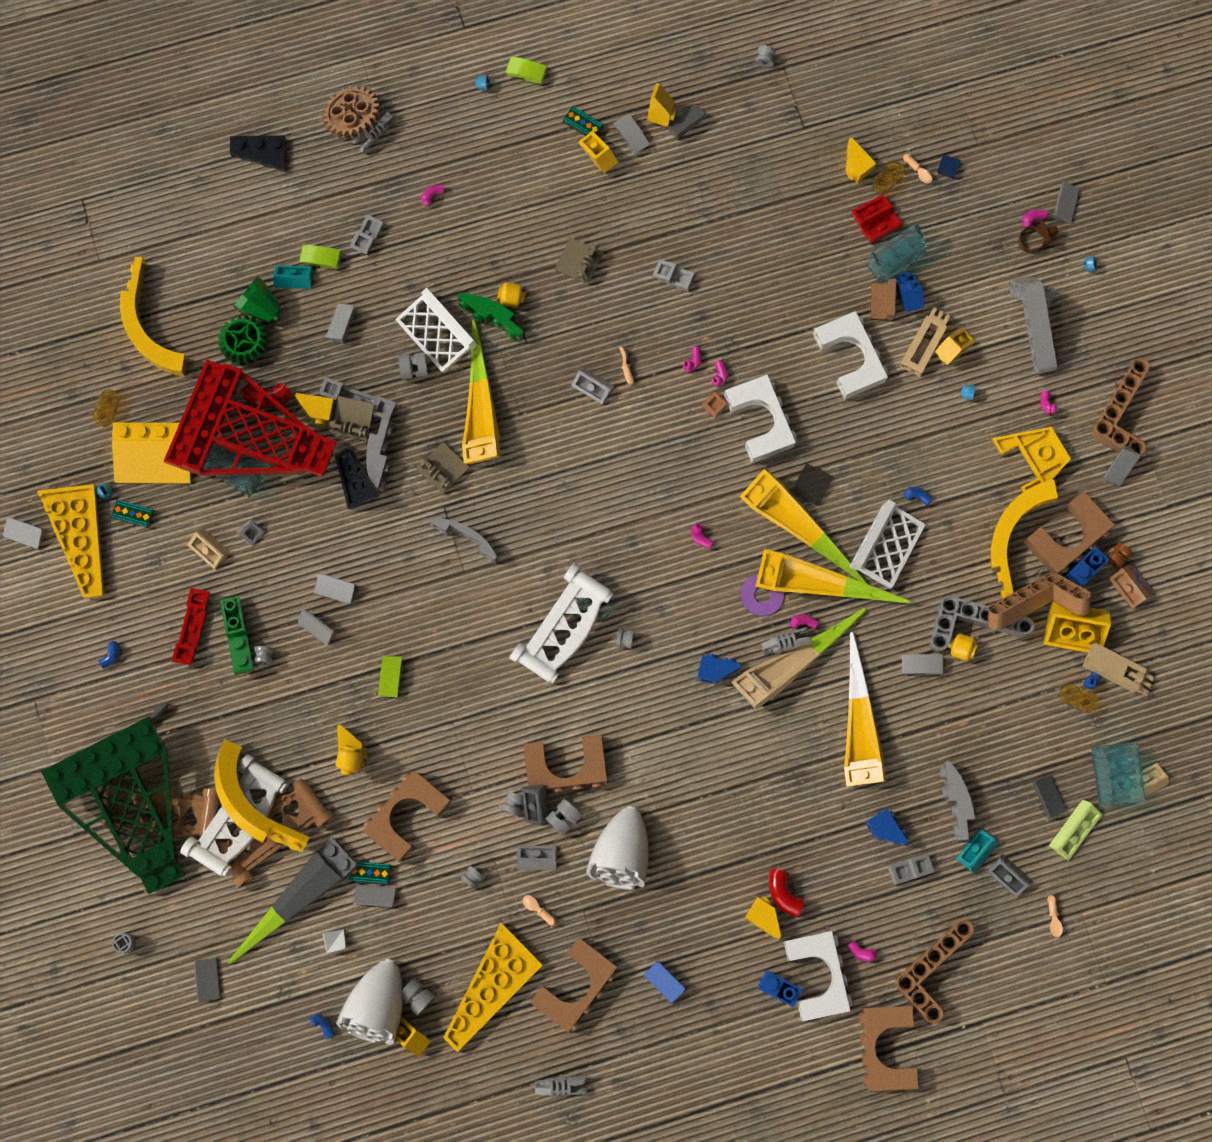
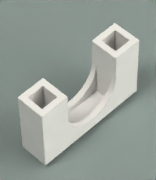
[813,311,888,400]
[724,375,797,463]
[784,931,852,1021]

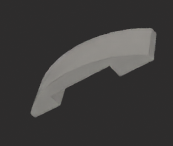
[318,377,396,419]
[429,518,498,564]

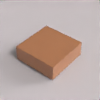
[702,391,728,418]

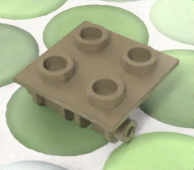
[555,238,604,284]
[329,396,374,441]
[416,442,470,494]

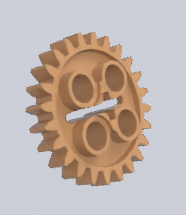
[322,85,381,140]

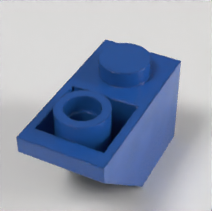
[893,272,925,312]
[1065,546,1110,587]
[697,653,740,685]
[865,809,908,846]
[756,970,803,1008]

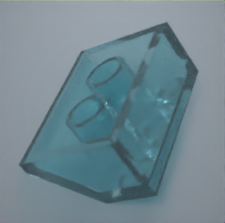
[867,223,927,283]
[204,437,271,498]
[1091,743,1146,807]

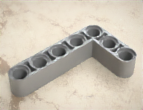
[1009,277,1057,374]
[930,596,1034,653]

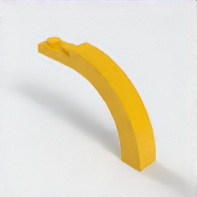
[120,256,188,377]
[990,479,1058,599]
[214,739,310,852]

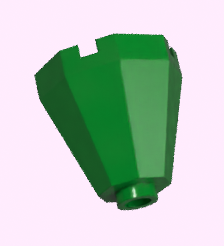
[233,276,282,323]

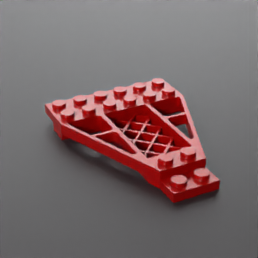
[164,359,337,477]

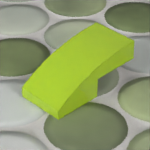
[505,56,548,84]
[299,245,342,269]
[378,655,402,698]

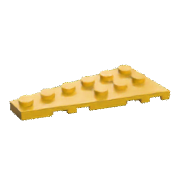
[37,484,104,599]
[443,923,543,1052]

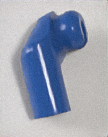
[904,487,933,505]
[98,641,121,669]
[1084,671,1101,689]
[310,1013,335,1039]

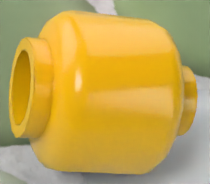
[497,282,525,308]
[948,633,978,661]
[335,745,363,776]

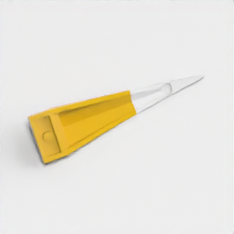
[844,632,886,787]

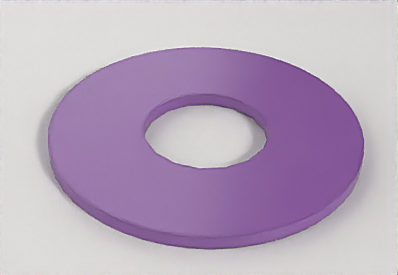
[741,574,784,616]

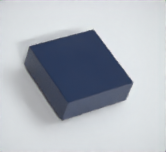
[937,154,961,179]

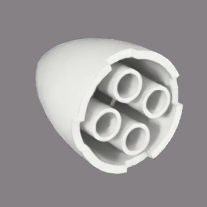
[586,806,648,890]
[336,959,403,1045]

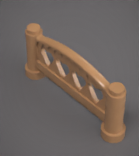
[102,778,219,838]
[216,779,335,889]

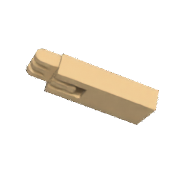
[900,307,951,377]
[1083,643,1155,696]

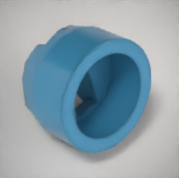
[475,75,490,90]
[1083,256,1097,272]
[961,385,975,400]
[97,483,113,499]

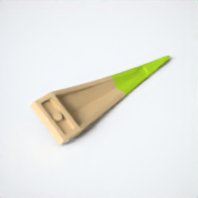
[732,608,867,710]

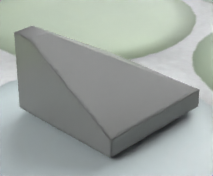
[236,519,265,546]

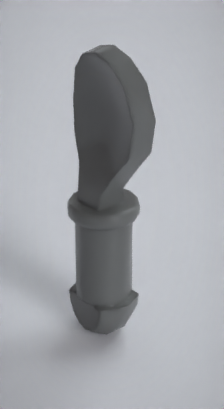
[149,702,169,723]

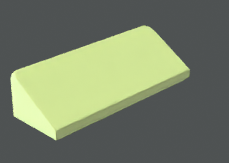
[1049,800,1103,861]

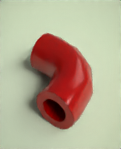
[240,383,293,409]
[768,868,804,918]

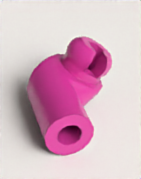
[421,184,444,206]
[1022,210,1047,227]
[683,347,701,372]
[712,360,728,387]
[1040,390,1057,415]
[691,523,713,549]
[790,614,819,630]
[848,940,877,962]

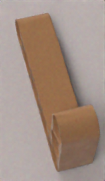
[1092,358,1150,455]
[988,573,1091,630]
[895,920,974,1023]

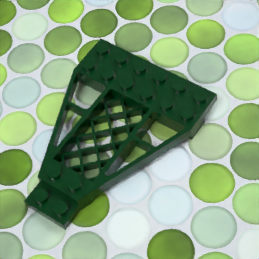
[41,716,186,895]

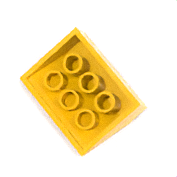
[112,423,191,484]

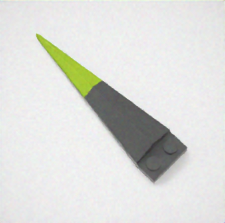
[228,837,359,964]

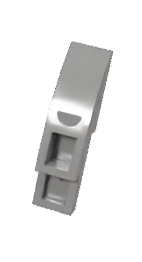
[366,417,393,495]
[940,761,975,841]

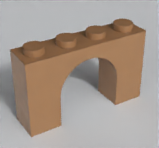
[1023,491,1114,575]
[523,734,607,793]
[363,771,451,863]
[530,938,617,1032]
[859,1006,919,1091]

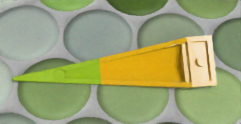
[462,319,501,465]
[740,468,868,584]
[755,549,910,603]

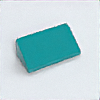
[273,265,313,289]
[956,829,998,874]

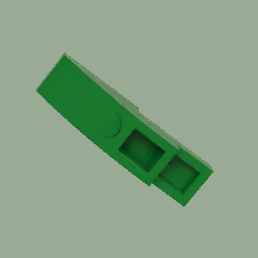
[457,293,524,342]
[220,596,254,675]

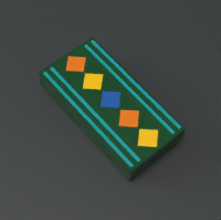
[563,106,603,136]
[111,499,154,528]
[349,861,391,884]

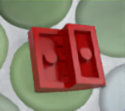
[851,194,903,244]

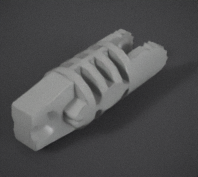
[351,112,393,153]
[761,627,812,655]
[535,1076,587,1096]

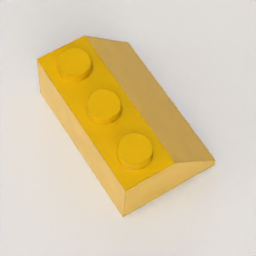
[1043,601,1111,653]

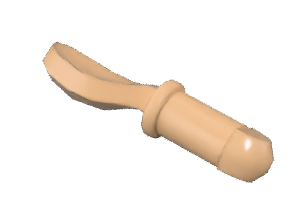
[903,154,933,183]
[619,347,634,385]
[523,895,557,926]
[1047,895,1063,938]

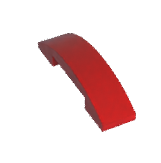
[171,588,210,666]

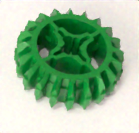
[217,315,269,365]

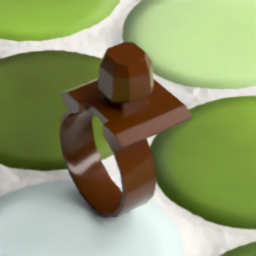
[1018,220,1059,253]

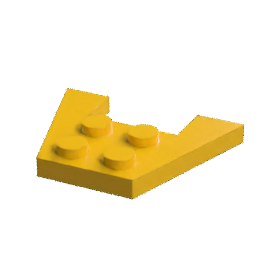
[992,427,1071,492]

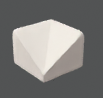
[323,929,348,953]

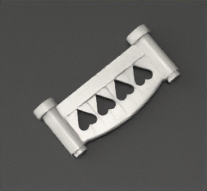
[509,563,613,683]
[180,754,289,877]

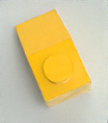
[647,83,677,127]
[578,131,619,174]
[845,137,876,184]
[935,328,976,365]
[295,393,336,427]
[337,725,368,765]
[744,896,781,940]
[395,1016,431,1057]

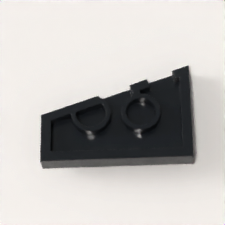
[230,135,286,173]
[335,449,379,510]

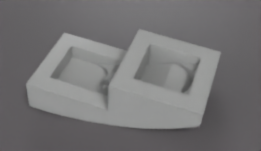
[613,114,650,155]
[350,215,385,255]
[652,259,696,292]
[902,654,944,675]
[888,853,934,885]

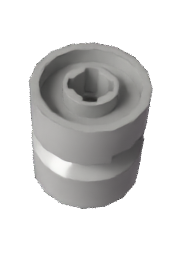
[399,352,428,379]
[545,799,582,836]
[401,977,435,1016]

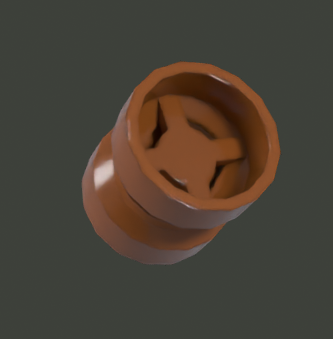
[1107,543,1133,570]

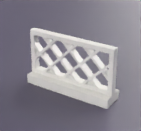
[395,288,478,373]
[849,500,926,589]

